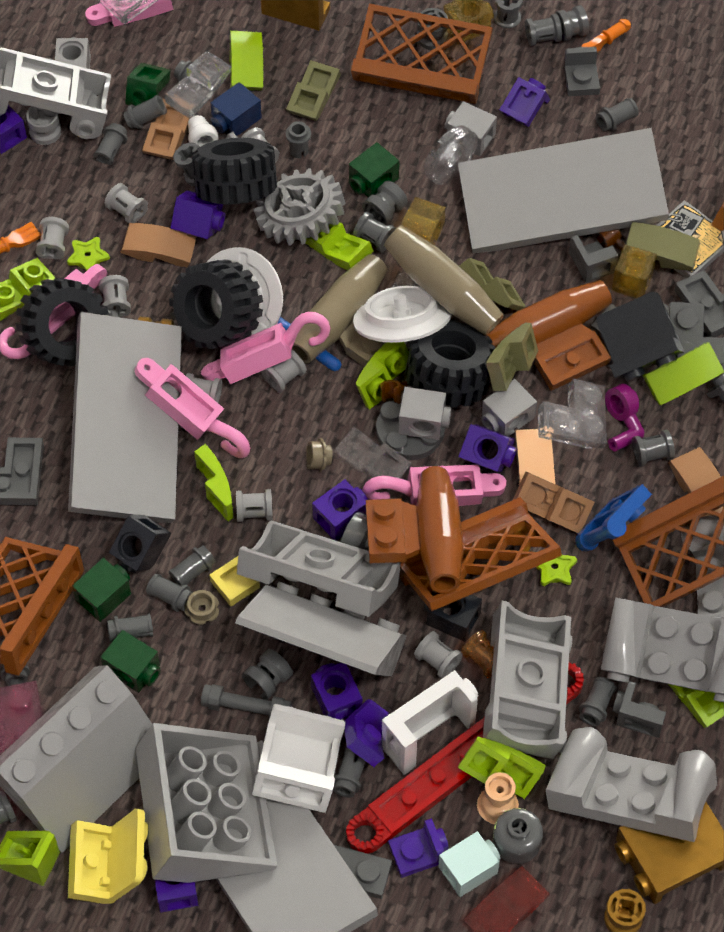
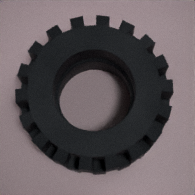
[192,138,277,204]
[169,259,263,349]
[15,278,109,366]
[405,319,495,408]

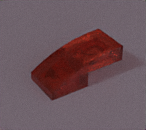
[464,866,550,932]

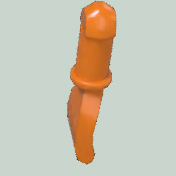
[581,19,631,53]
[0,222,41,254]

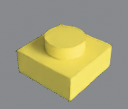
[209,556,260,607]

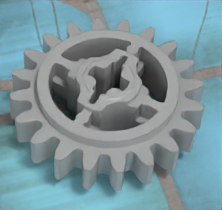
[254,168,346,245]

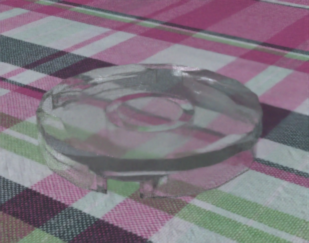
[424,125,478,185]

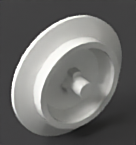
[207,247,283,335]
[353,286,452,349]

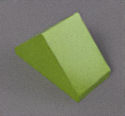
[0,831,60,886]

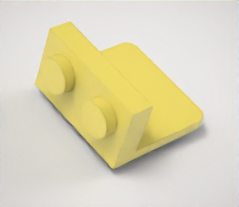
[68,809,148,904]

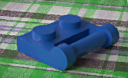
[575,484,652,552]

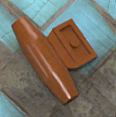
[486,280,612,391]
[366,466,464,593]

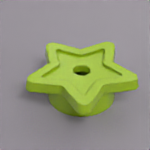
[67,237,110,271]
[536,555,577,586]

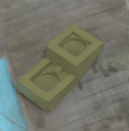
[286,60,341,121]
[625,222,700,271]
[459,258,526,311]
[486,323,538,391]

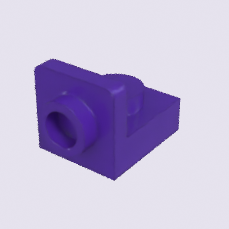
[499,77,550,127]
[344,699,390,767]
[388,818,449,878]

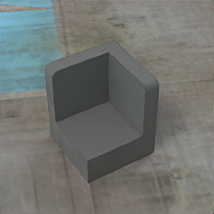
[569,235,618,283]

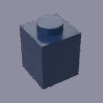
[210,82,262,136]

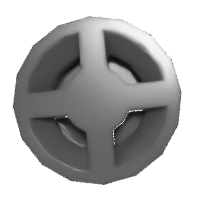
[555,5,589,42]

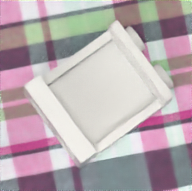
[382,670,478,775]
[252,704,346,813]

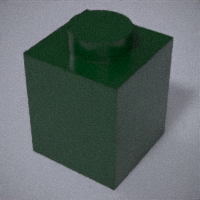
[72,558,131,622]

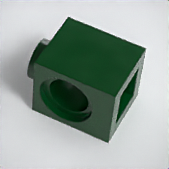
[349,142,400,197]
[100,630,161,693]

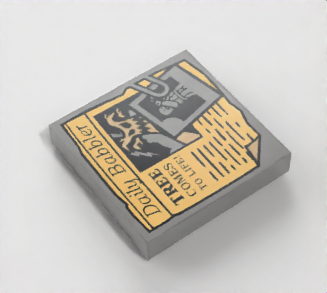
[656,200,724,278]

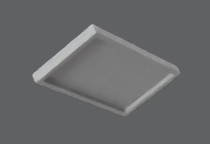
[458,128,669,253]
[68,312,182,523]
[216,740,378,932]

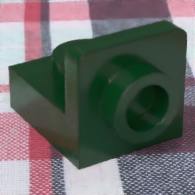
[125,62,171,106]

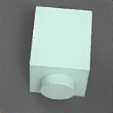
[439,831,500,897]

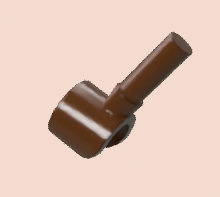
[597,229,639,262]
[380,380,408,404]

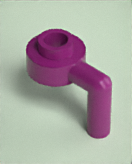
[605,384,645,451]

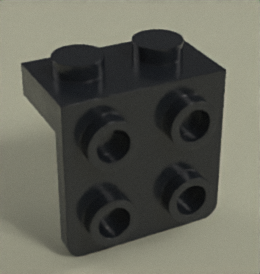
[596,292,684,382]

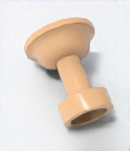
[477,772,519,824]

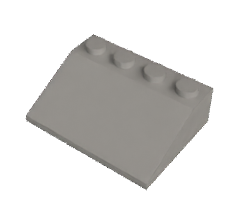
[235,581,407,677]
[0,665,152,853]
[136,723,278,883]

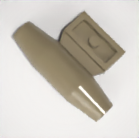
[384,225,504,336]
[292,254,388,367]

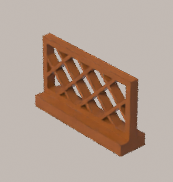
[351,3,493,104]
[613,476,724,607]
[399,497,562,611]
[0,537,84,676]

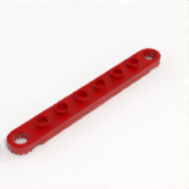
[346,662,584,854]

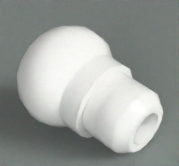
[187,115,218,147]

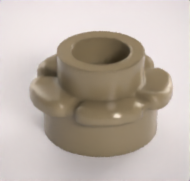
[306,438,332,472]
[184,590,219,625]

